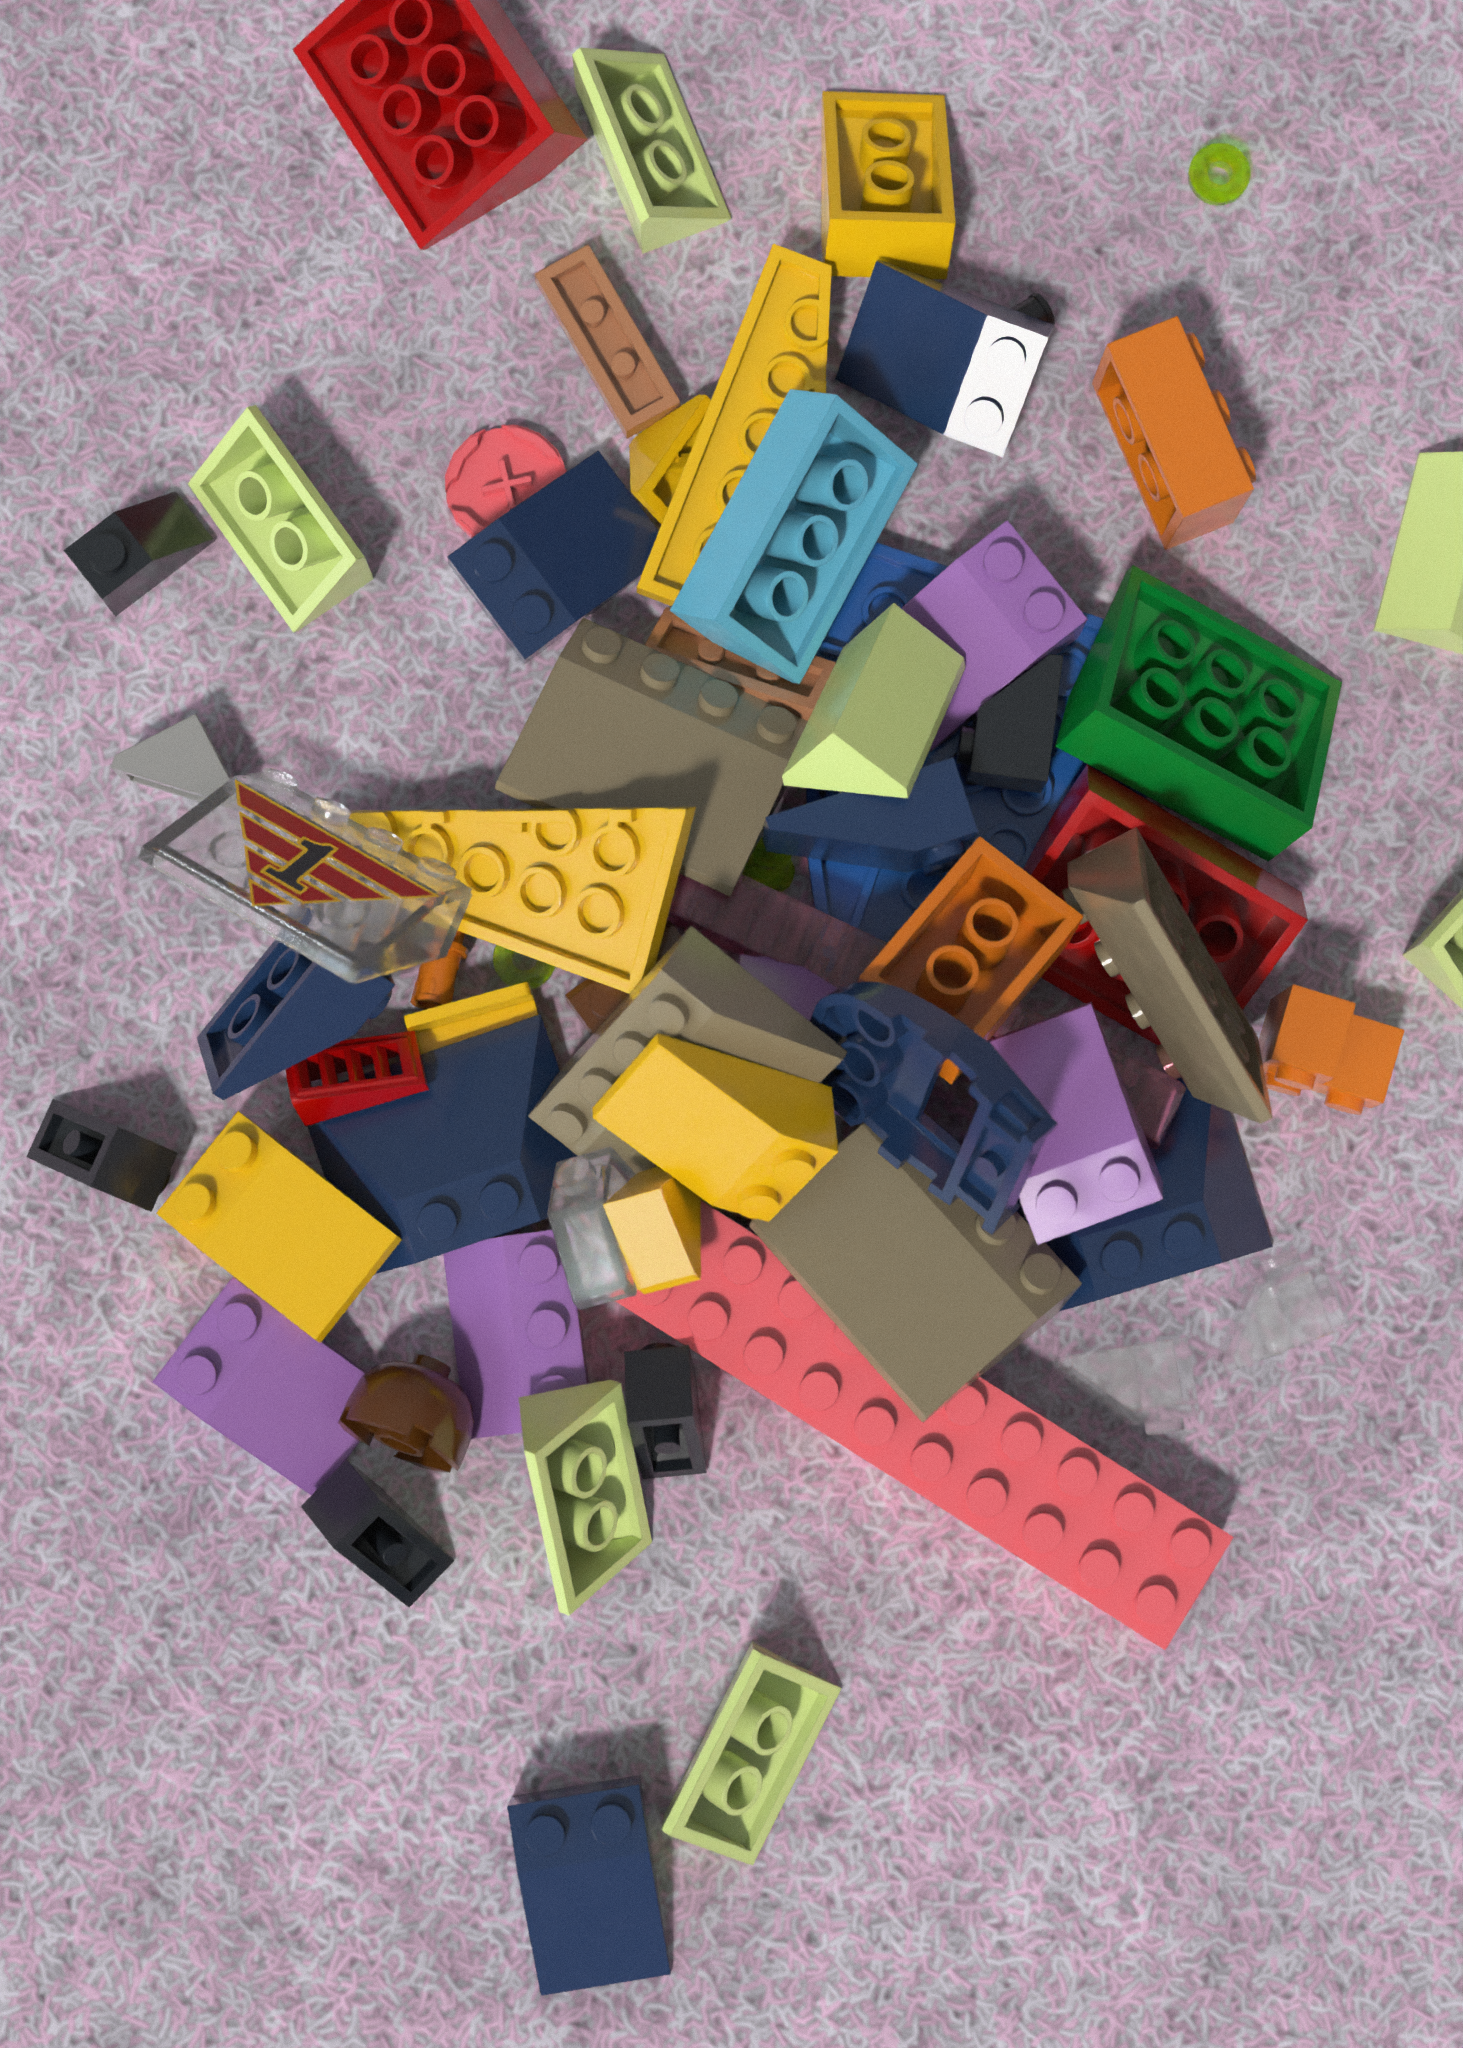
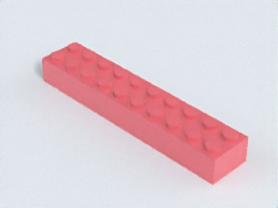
[607,1200,1234,1650]

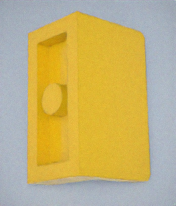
[403,982,539,1054]

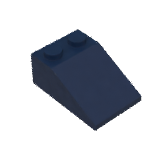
[835,259,1054,457]
[447,450,659,665]
[763,757,978,877]
[197,902,395,1100]
[507,1775,671,1996]

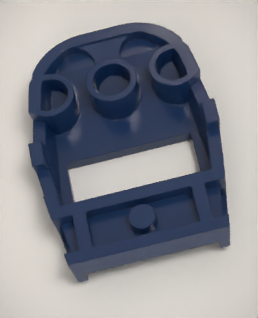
[810,982,1058,1235]

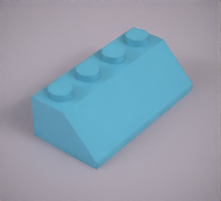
[670,389,918,684]

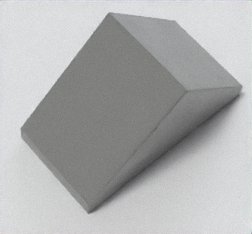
[111,714,243,814]

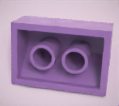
[443,1228,589,1439]

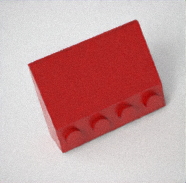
[292,0,588,250]
[1023,764,1308,1046]

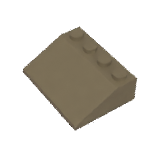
[495,617,808,897]
[1062,827,1273,1124]
[528,926,847,1175]
[749,1110,1082,1423]

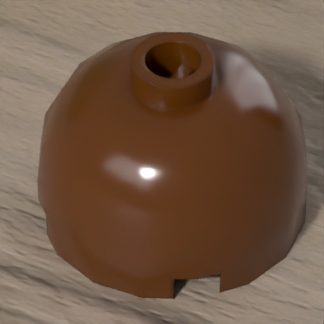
[338,1354,474,1473]

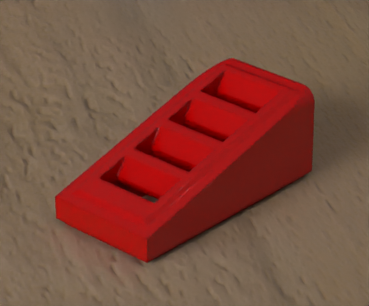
[285,1031,429,1126]

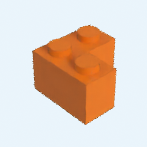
[1259,984,1404,1115]

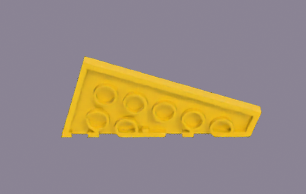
[637,243,832,607]
[307,807,696,994]

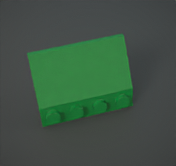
[1055,565,1342,862]

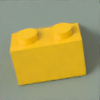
[821,91,956,280]
[592,1033,839,1222]
[156,1111,402,1343]

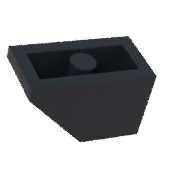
[64,491,215,617]
[956,654,1063,793]
[26,1099,178,1212]
[624,1342,707,1479]
[301,1459,455,1608]

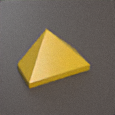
[629,394,711,524]

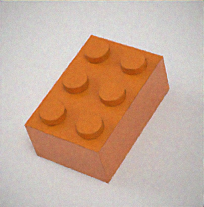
[1092,316,1256,550]
[857,836,1084,1085]

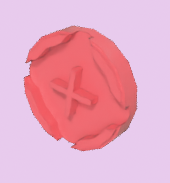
[445,425,567,538]

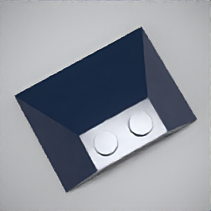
[307,1014,602,1274]
[1017,1077,1273,1311]

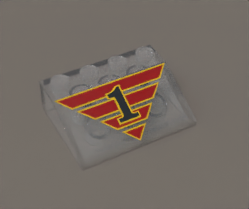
[138,768,475,984]

